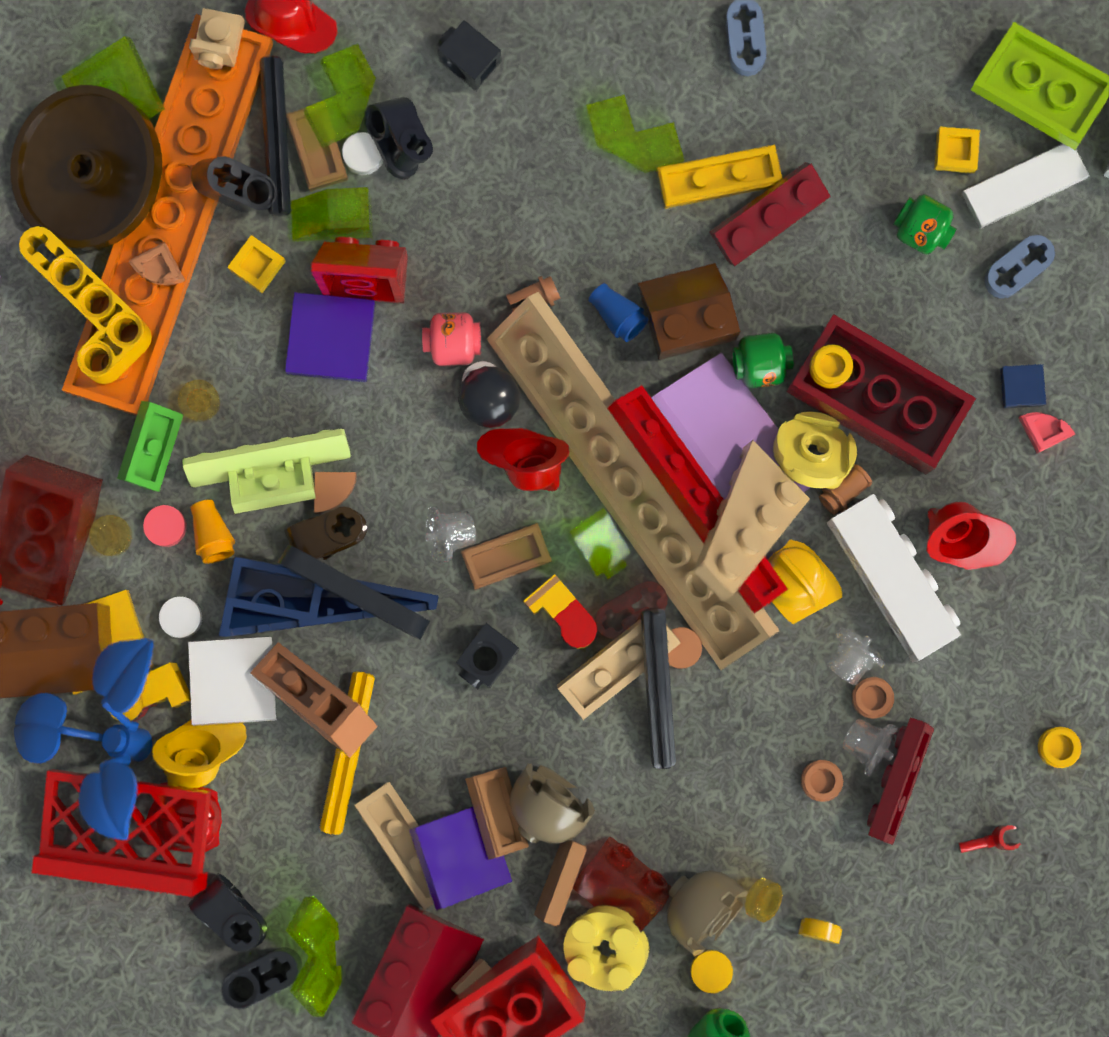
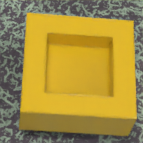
[934,127,980,173]
[227,235,286,293]

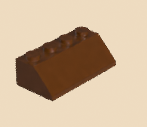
[0,603,112,699]

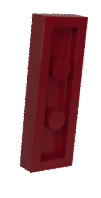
[709,162,831,267]
[867,717,934,845]

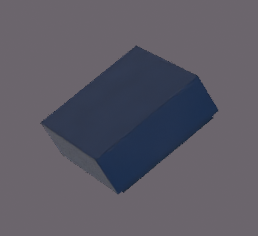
[1000,364,1046,408]

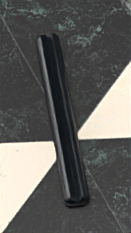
[260,56,291,216]
[641,608,676,769]

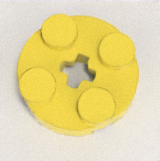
[773,412,857,489]
[564,906,649,991]

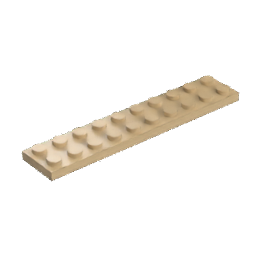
[487,292,779,670]

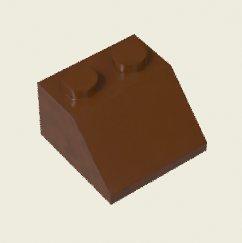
[638,263,741,360]

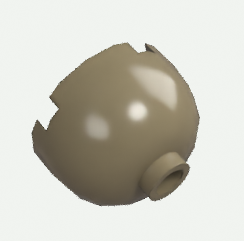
[509,764,595,843]
[667,870,748,956]

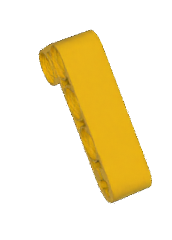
[19,226,152,384]

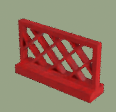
[32,769,211,897]

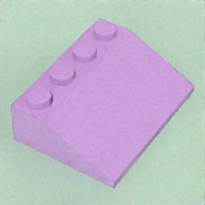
[652,353,811,500]

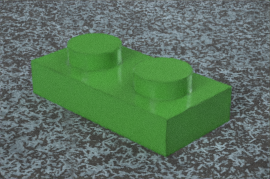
[117,401,183,492]

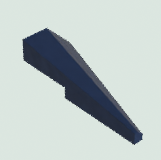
[219,557,439,637]

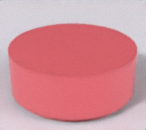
[143,505,187,547]

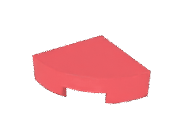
[1019,412,1076,453]

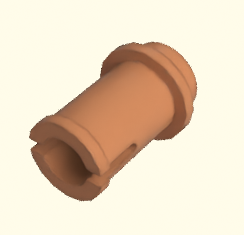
[506,276,560,311]
[819,464,872,515]

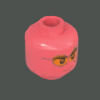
[422,312,481,366]

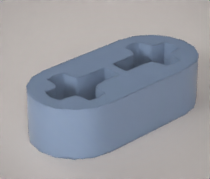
[725,0,767,76]
[984,235,1055,298]

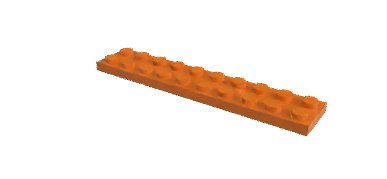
[62,14,274,416]

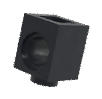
[438,20,502,91]
[456,623,520,689]

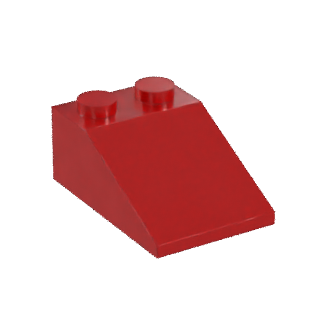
[311,237,408,303]
[430,935,586,1037]

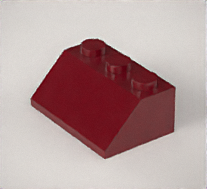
[351,903,484,1037]

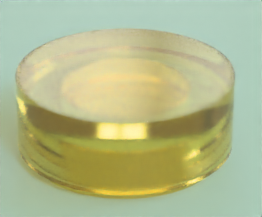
[178,380,221,422]
[89,515,133,557]
[745,878,782,922]

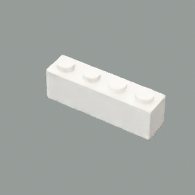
[827,494,961,662]

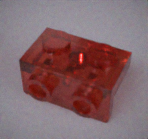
[572,837,671,932]

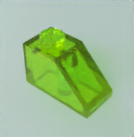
[291,187,373,241]
[568,508,631,580]

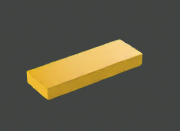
[657,145,782,209]

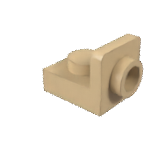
[189,8,245,69]

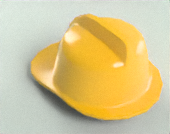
[768,540,842,624]
[152,719,247,788]

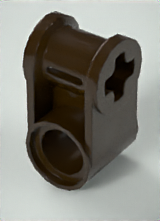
[284,506,367,560]

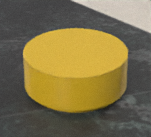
[809,345,853,388]
[1038,727,1081,768]
[798,917,842,944]
[690,949,733,993]

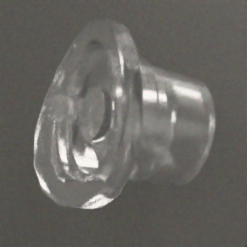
[425,506,476,564]
[827,627,886,685]
[842,719,899,778]

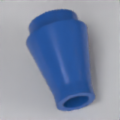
[589,283,648,342]

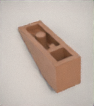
[250,642,378,758]

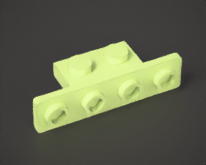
[182,429,351,514]

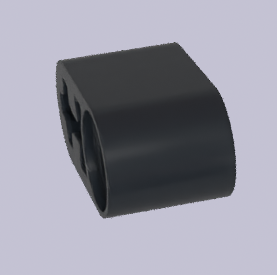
[191,156,277,212]
[221,947,302,1009]

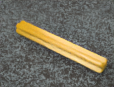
[320,671,375,835]

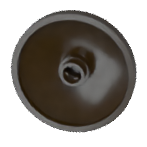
[10,85,162,250]

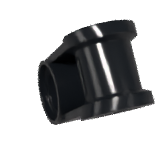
[364,97,433,179]
[188,873,268,952]

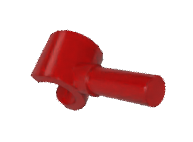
[958,825,1021,853]

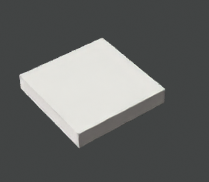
[188,637,276,726]

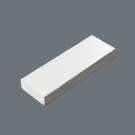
[962,144,1089,229]

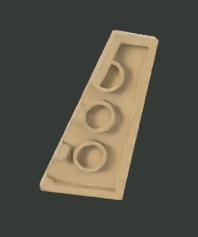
[694,440,810,602]

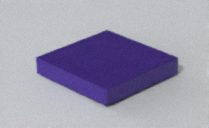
[285,292,376,382]
[409,807,513,910]

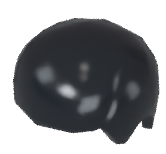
[458,366,521,428]

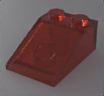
[0,455,103,606]

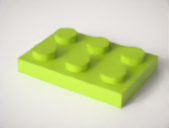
[971,22,1109,150]

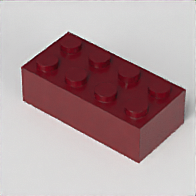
[786,314,976,475]

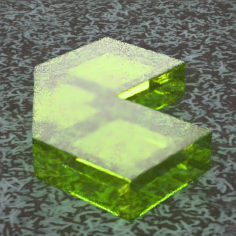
[304,43,376,148]
[586,95,685,173]
[285,896,342,1017]

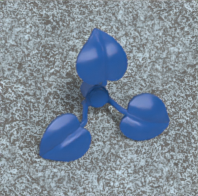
[14,638,154,840]

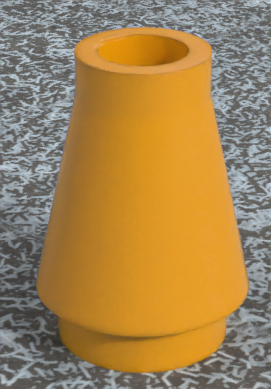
[190,500,236,564]

